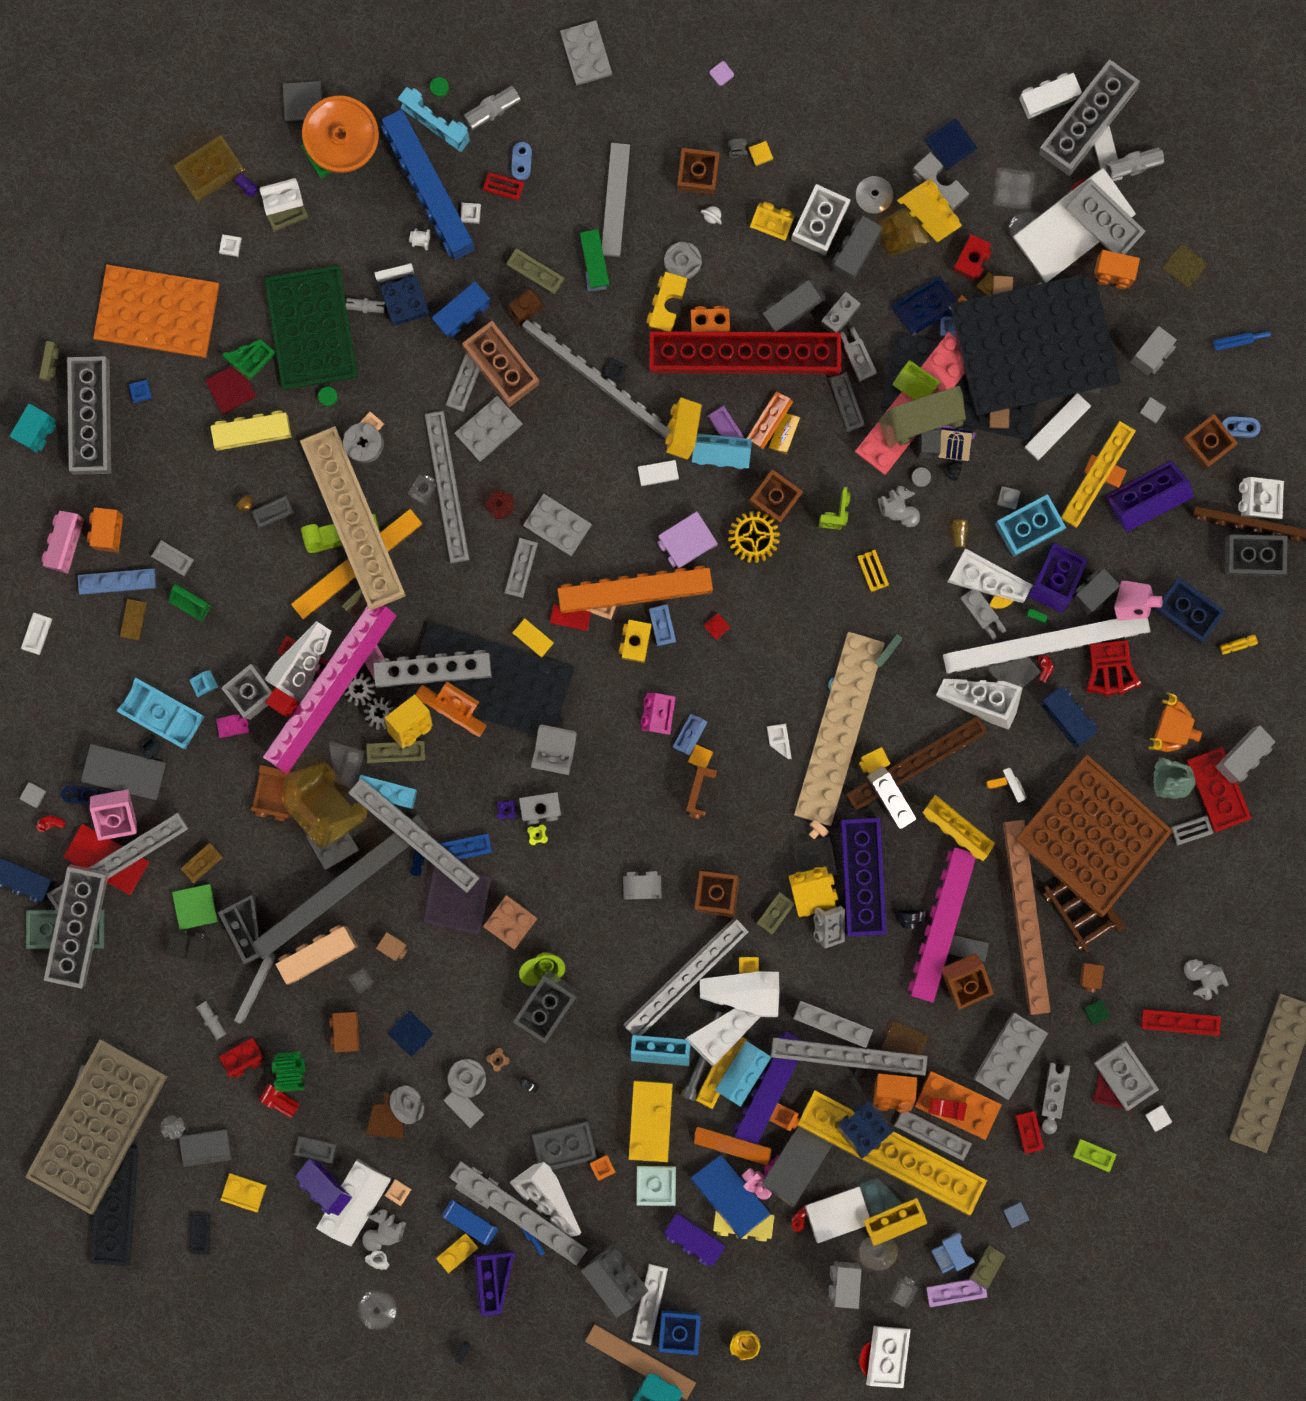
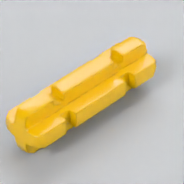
[1220,635,1258,655]

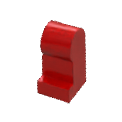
[928,1098,967,1121]

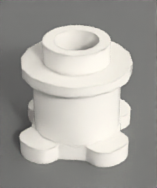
[409,228,431,250]

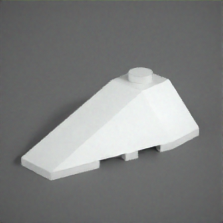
[264,621,331,703]
[936,679,1022,729]
[700,972,779,1017]
[510,1162,581,1237]

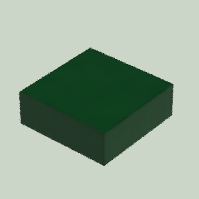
[1084,999,1110,1025]

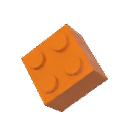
[1094,250,1140,289]
[87,508,123,553]
[873,1074,917,1113]

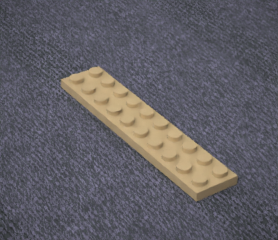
[300,427,406,611]
[794,632,885,826]

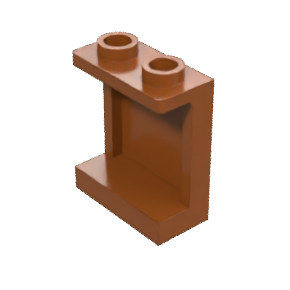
[250,765,300,822]
[686,766,717,820]

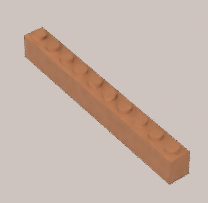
[1003,820,1050,1015]

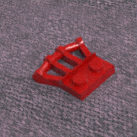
[1086,640,1141,697]

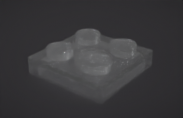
[992,167,1035,211]

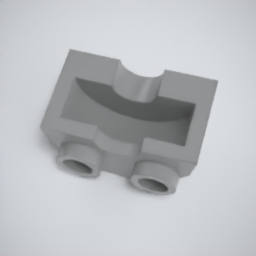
[623,871,662,899]

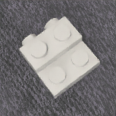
[1238,477,1284,520]

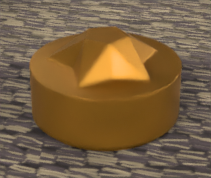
[236,495,254,512]

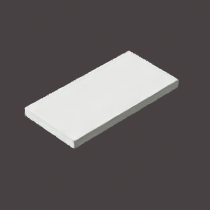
[1013,168,1136,283]

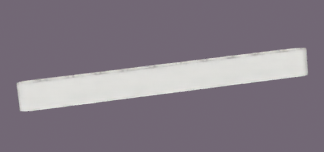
[943,617,1151,674]

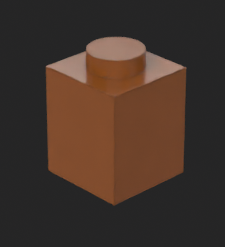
[1080,963,1104,992]

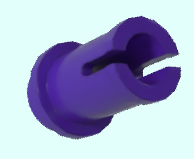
[234,173,258,197]

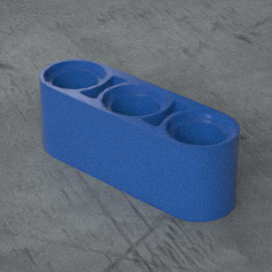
[441,1199,499,1246]

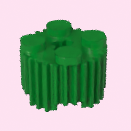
[272,1051,305,1092]

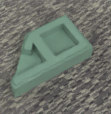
[875,634,902,667]

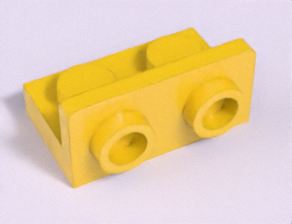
[750,202,795,240]

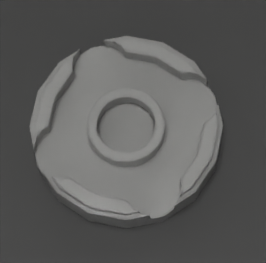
[664,242,702,279]
[447,1059,486,1098]
[390,1086,424,1124]

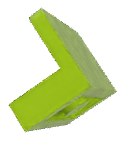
[893,360,940,400]

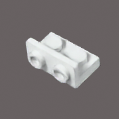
[260,178,303,215]

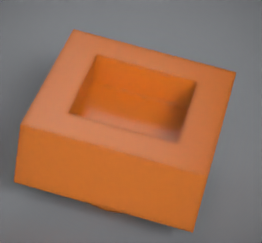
[590,1155,616,1181]

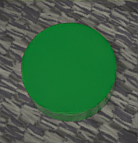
[430,77,449,97]
[318,387,338,407]

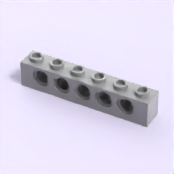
[374,650,492,688]

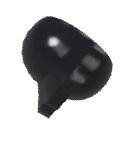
[944,461,962,481]

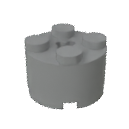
[343,423,384,463]

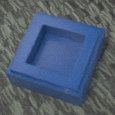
[129,380,152,403]

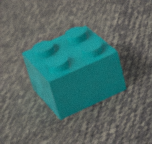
[9,404,56,453]

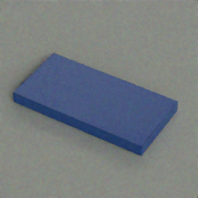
[691,1155,770,1239]

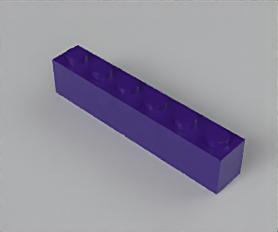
[733,1032,803,1144]

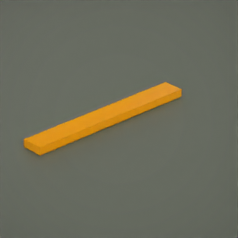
[291,509,422,620]

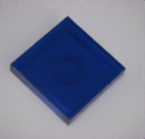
[924,118,978,171]

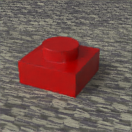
[704,613,730,640]

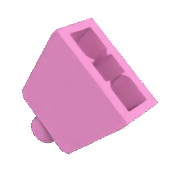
[1114,580,1162,621]

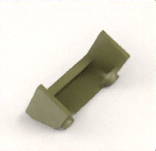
[878,386,966,449]

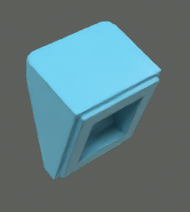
[189,670,218,697]

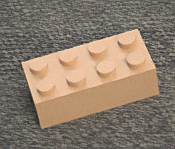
[275,925,358,985]

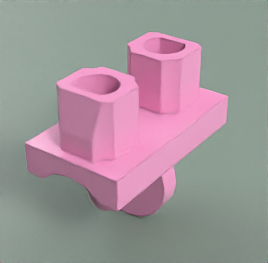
[742,1168,772,1199]

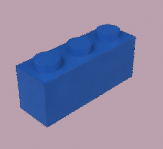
[432,282,491,338]

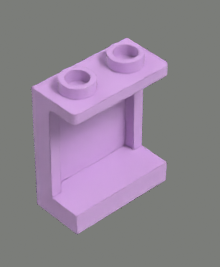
[657,512,718,569]

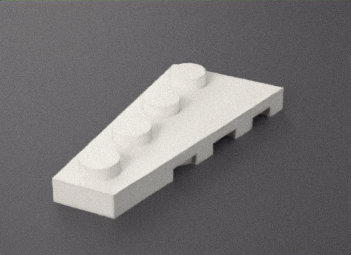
[948,549,1033,603]
[685,1009,760,1066]

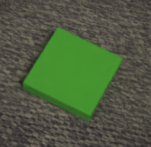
[172,884,218,930]

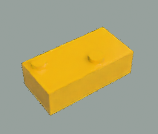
[629,1080,673,1162]

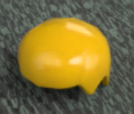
[730,1331,761,1360]

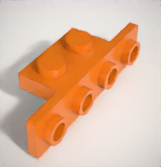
[416,682,487,737]

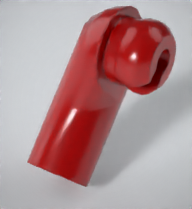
[1037,654,1054,684]
[36,815,66,832]
[791,1204,807,1232]

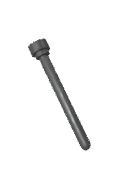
[680,1011,724,1101]

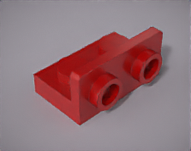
[219,1038,264,1078]

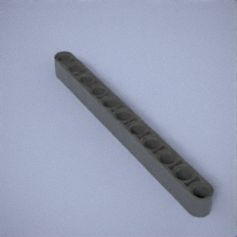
[251,815,430,960]

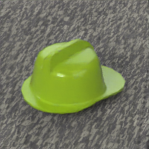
[519,952,565,986]

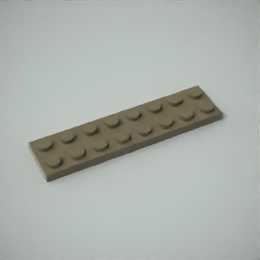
[1229,994,1306,1153]

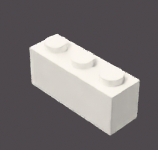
[1019,73,1082,119]

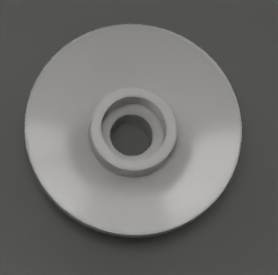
[856,176,893,213]

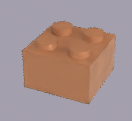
[483,895,538,950]

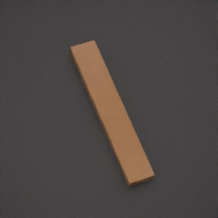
[585,1324,696,1400]

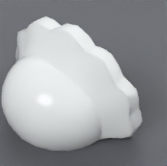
[700,206,722,225]
[365,1251,389,1270]

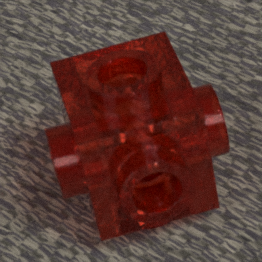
[486,491,514,519]

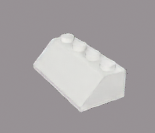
[316,1159,391,1246]

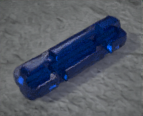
[411,849,425,876]

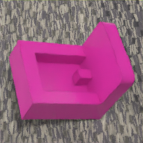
[216,714,249,738]

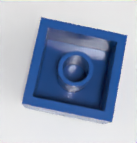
[659,1310,701,1355]

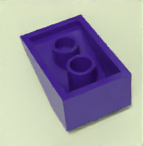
[1028,543,1088,613]

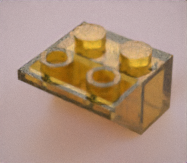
[877,208,930,258]

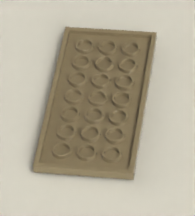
[25,1039,168,1215]

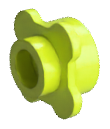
[527,825,548,845]

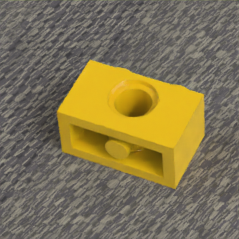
[619,620,651,663]

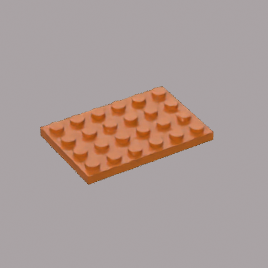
[93,265,220,358]

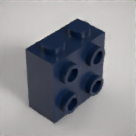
[380,275,430,326]
[836,1102,894,1159]

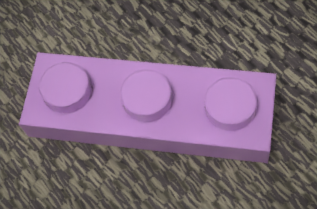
[926,1279,987,1307]

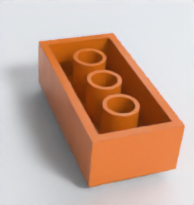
[914,1070,1002,1140]

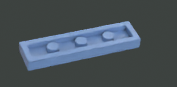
[78,569,156,595]

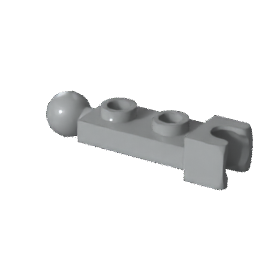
[1041,1062,1070,1134]

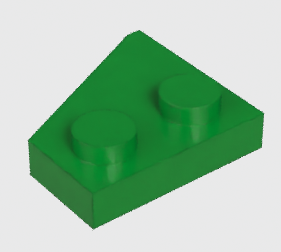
[222,340,275,381]

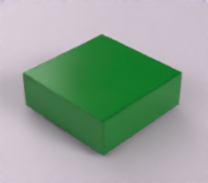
[1026,609,1048,624]

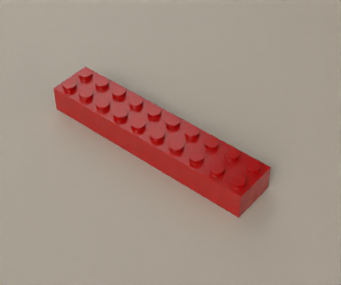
[650,331,841,375]

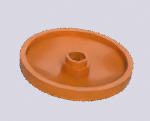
[302,96,379,173]

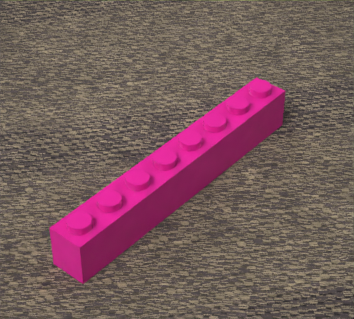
[908,847,976,1003]

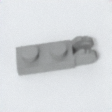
[840,326,877,382]
[960,589,1006,640]

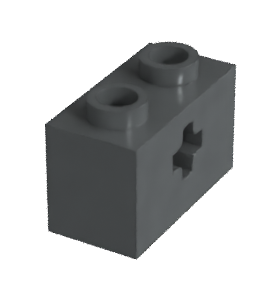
[918,429,941,459]

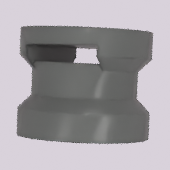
[728,139,748,158]

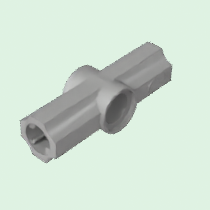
[464,86,521,130]
[1106,147,1164,179]

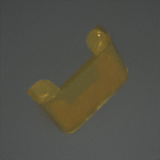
[282,762,368,848]

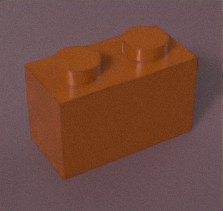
[330,1012,359,1052]

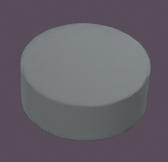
[911,467,931,487]

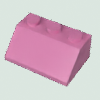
[42,511,84,574]

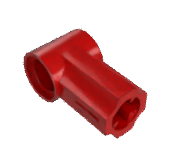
[259,1083,300,1118]

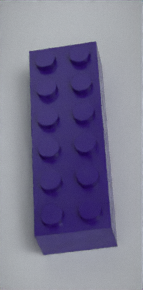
[840,818,887,936]

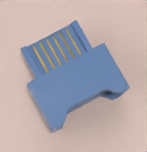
[931,1232,974,1273]

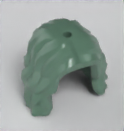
[1153,757,1195,799]

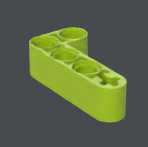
[301,514,380,553]

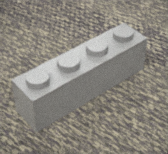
[793,1001,873,1048]

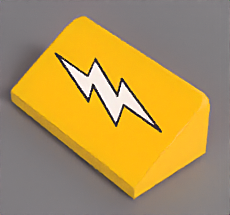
[769,413,800,455]

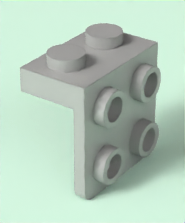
[531,725,577,775]

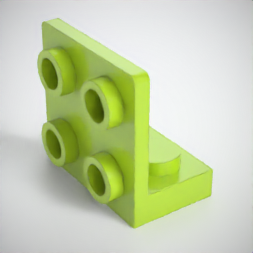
[818,487,851,530]

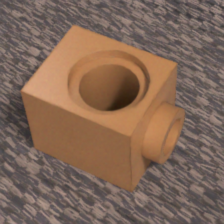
[376,932,408,961]

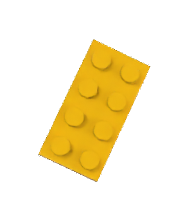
[922,795,995,861]

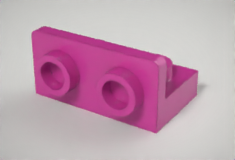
[641,693,675,735]

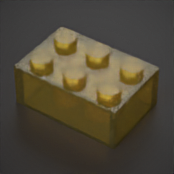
[174,135,244,202]

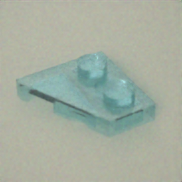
[859,1178,903,1217]

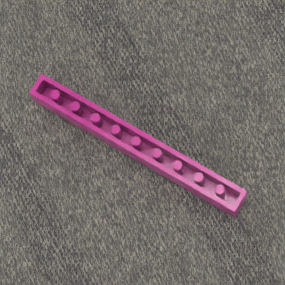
[263,605,397,774]

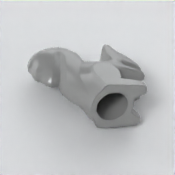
[878,486,920,527]
[1184,959,1229,1000]
[362,1209,406,1251]

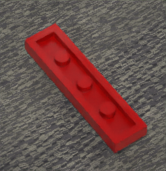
[1141,1009,1221,1036]

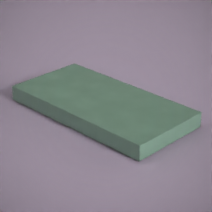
[26,910,104,949]

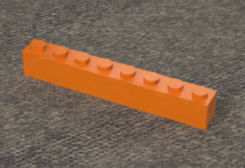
[558,566,713,614]

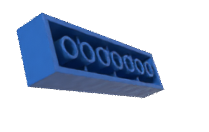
[381,109,475,260]

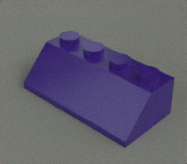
[1105,461,1194,532]

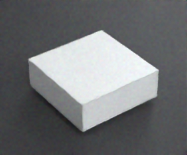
[461,203,481,224]
[219,234,242,257]
[1145,1105,1172,1132]

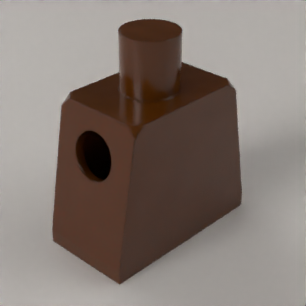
[506,289,546,327]
[366,1092,405,1138]

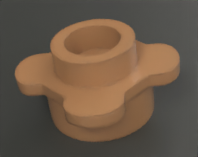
[486,1048,510,1071]

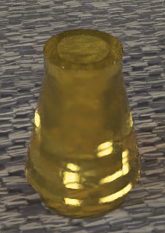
[951,520,970,547]

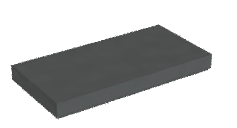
[81,744,166,800]
[761,1127,833,1207]

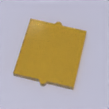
[1163,244,1208,288]

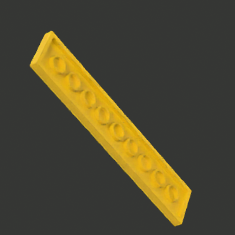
[797,1090,987,1216]

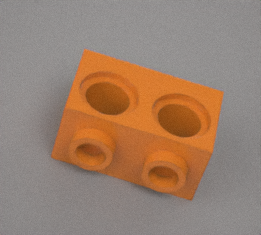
[691,306,730,332]

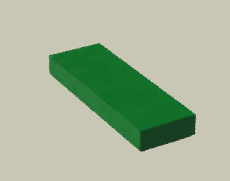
[580,229,609,289]

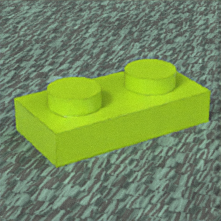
[1073,1139,1117,1172]

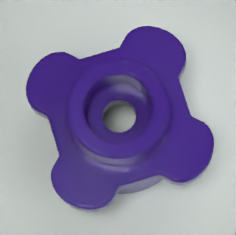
[497,800,516,820]

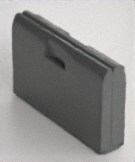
[179,1129,232,1167]

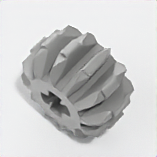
[343,673,376,706]
[364,697,396,730]

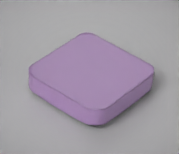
[710,61,734,86]

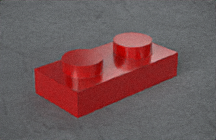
[1015,1111,1044,1154]

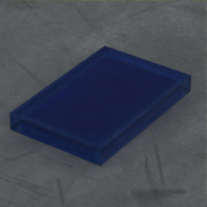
[892,276,959,336]

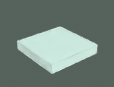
[637,1166,676,1206]

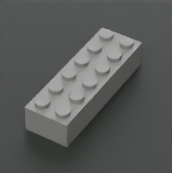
[1039,59,1140,176]
[67,356,111,475]
[44,864,109,989]

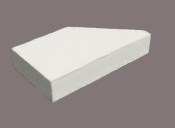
[767,724,792,759]
[1003,768,1027,803]

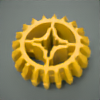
[728,511,780,563]

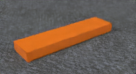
[694,1127,771,1166]

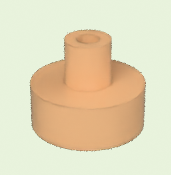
[809,819,829,839]

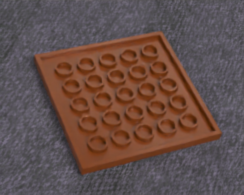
[1015,754,1173,917]

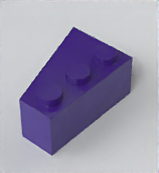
[474,1251,515,1316]

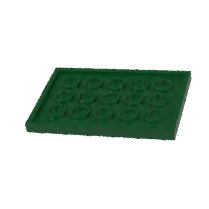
[264,265,358,390]

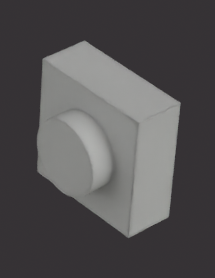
[997,486,1020,510]

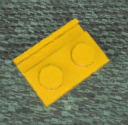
[221,1173,267,1212]

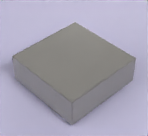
[1140,397,1166,424]
[20,782,47,808]

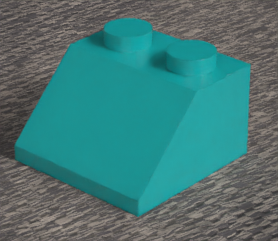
[632,1373,684,1401]

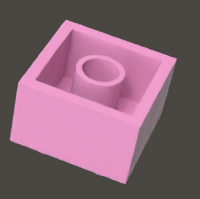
[90,789,137,841]

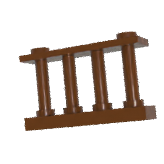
[1042,883,1126,953]

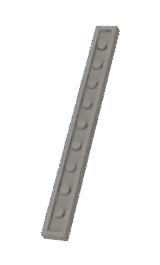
[522,320,670,439]

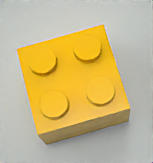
[385,694,433,749]

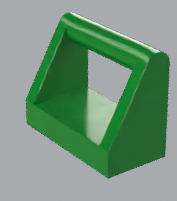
[169,584,212,622]

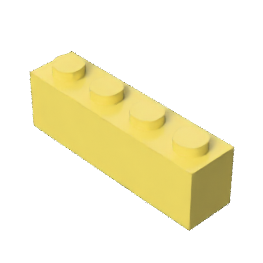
[211,411,292,451]

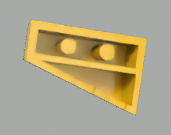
[897,178,962,242]

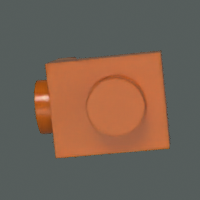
[769,1103,800,1131]

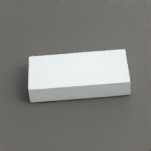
[374,263,414,283]
[638,460,679,486]
[21,613,52,655]

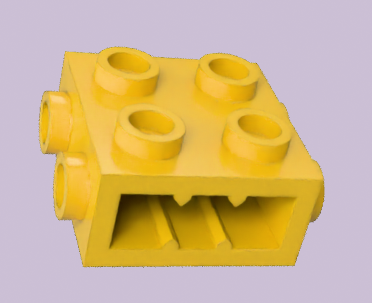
[789,867,838,917]

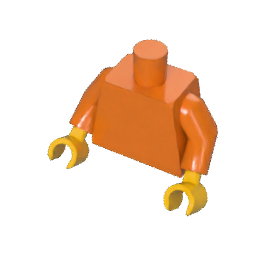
[1148,692,1202,752]

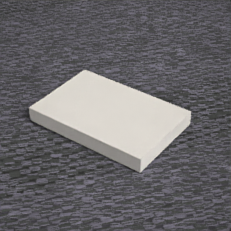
[805,1187,870,1243]
[866,1326,911,1388]

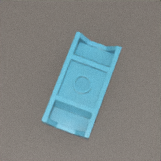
[398,87,470,152]
[117,678,205,750]

